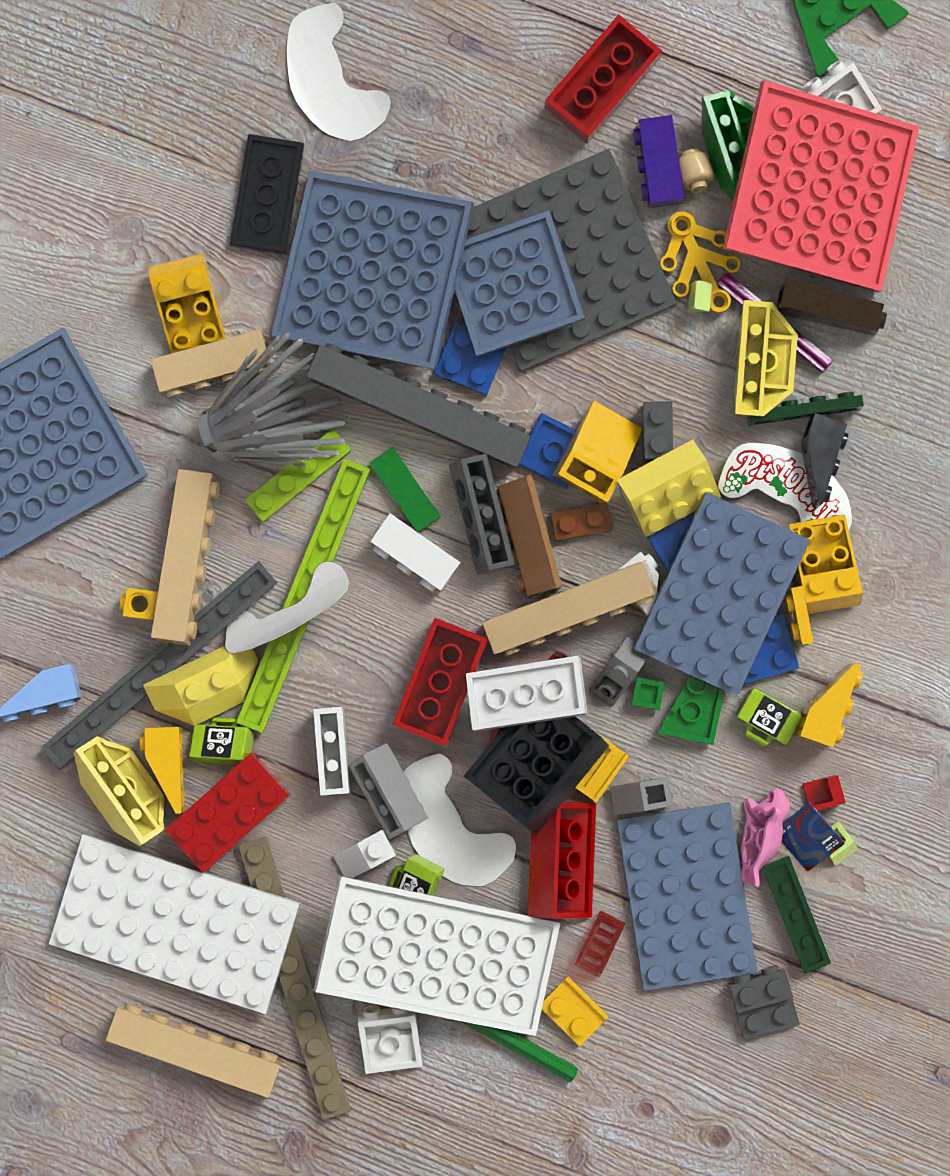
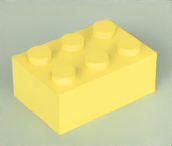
[617,440,721,537]

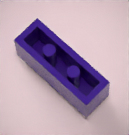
[633,115,684,209]

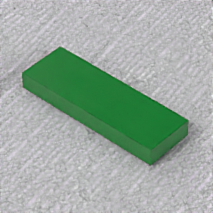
[369,447,441,533]

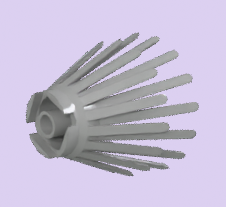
[198,332,346,466]

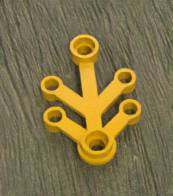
[660,211,741,314]

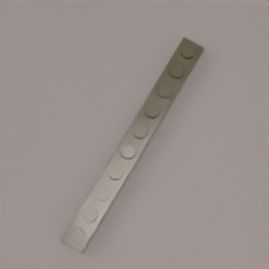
[238,836,351,1120]

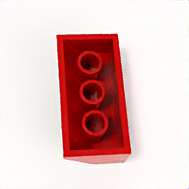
[528,802,596,919]

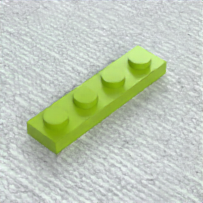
[245,429,351,523]

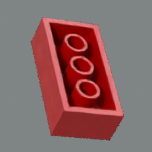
[544,14,662,144]
[392,618,488,746]
[165,752,291,873]

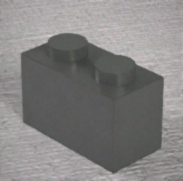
[642,401,673,462]

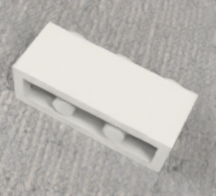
[370,514,461,592]
[313,707,351,796]

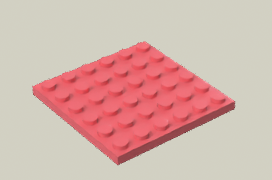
[723,80,919,292]

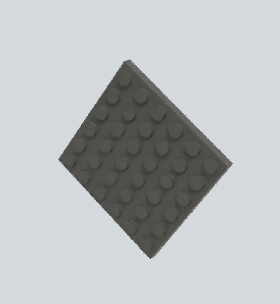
[466,149,677,372]

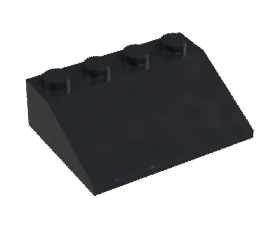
[464,717,609,835]

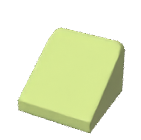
[687,280,712,313]
[828,822,858,865]

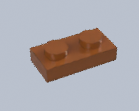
[551,502,612,541]

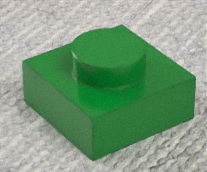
[631,677,665,710]

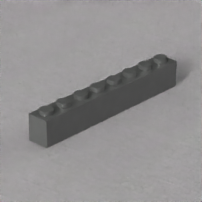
[305,343,530,469]

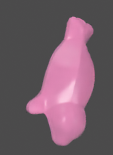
[741,788,790,888]

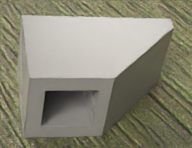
[590,637,648,706]
[610,777,673,815]

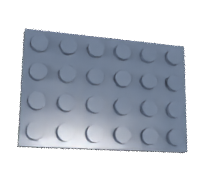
[633,492,810,696]
[617,802,757,991]

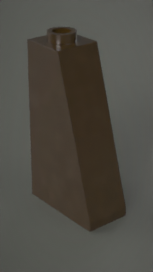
[776,278,887,335]

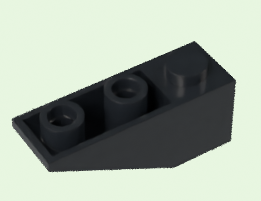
[801,413,848,509]

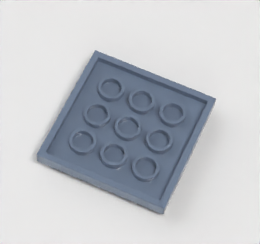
[455,210,586,357]

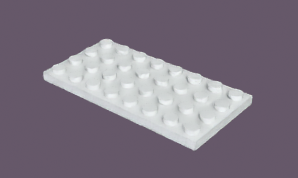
[49,834,301,1014]
[313,876,560,1036]

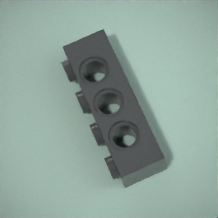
[449,453,515,574]

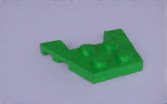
[792,0,909,78]

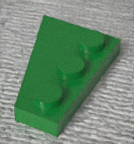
[656,675,725,745]

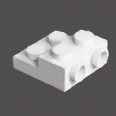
[804,60,882,114]
[358,1005,423,1074]

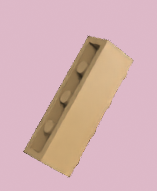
[151,329,271,398]

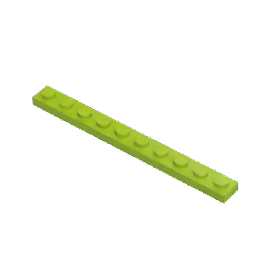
[236,458,371,733]

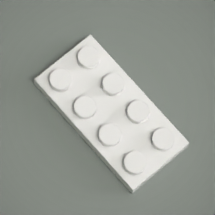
[466,656,588,732]

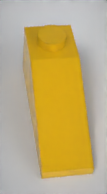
[140,727,184,813]

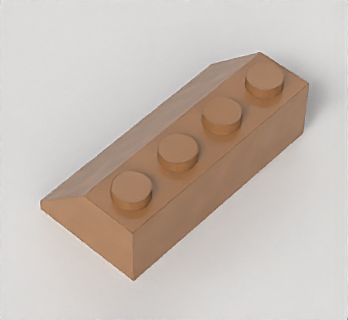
[497,475,562,598]

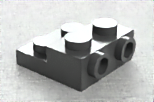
[728,965,800,1040]

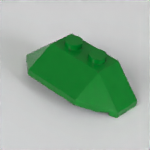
[702,90,754,200]

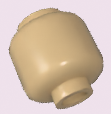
[678,149,714,193]

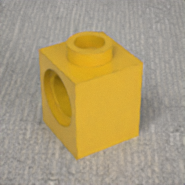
[119,588,158,621]

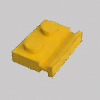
[785,586,814,646]
[575,732,629,803]
[542,976,609,1047]

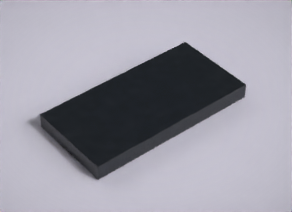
[230,134,305,255]

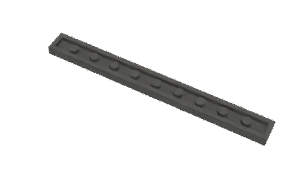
[41,561,278,769]

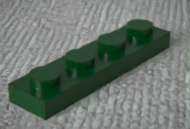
[747,392,864,426]
[762,856,831,974]

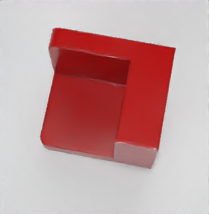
[802,775,846,811]

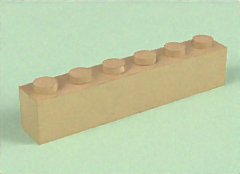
[151,469,220,646]
[482,560,657,657]
[106,1003,282,1098]

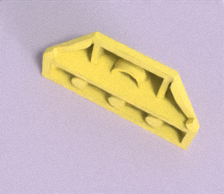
[734,300,798,417]
[143,646,259,726]
[74,736,164,846]

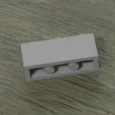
[348,743,428,840]

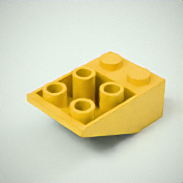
[149,253,226,354]
[552,400,643,503]
[789,514,863,614]
[794,663,863,747]

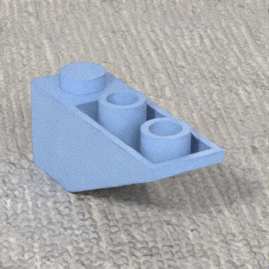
[0,664,82,722]

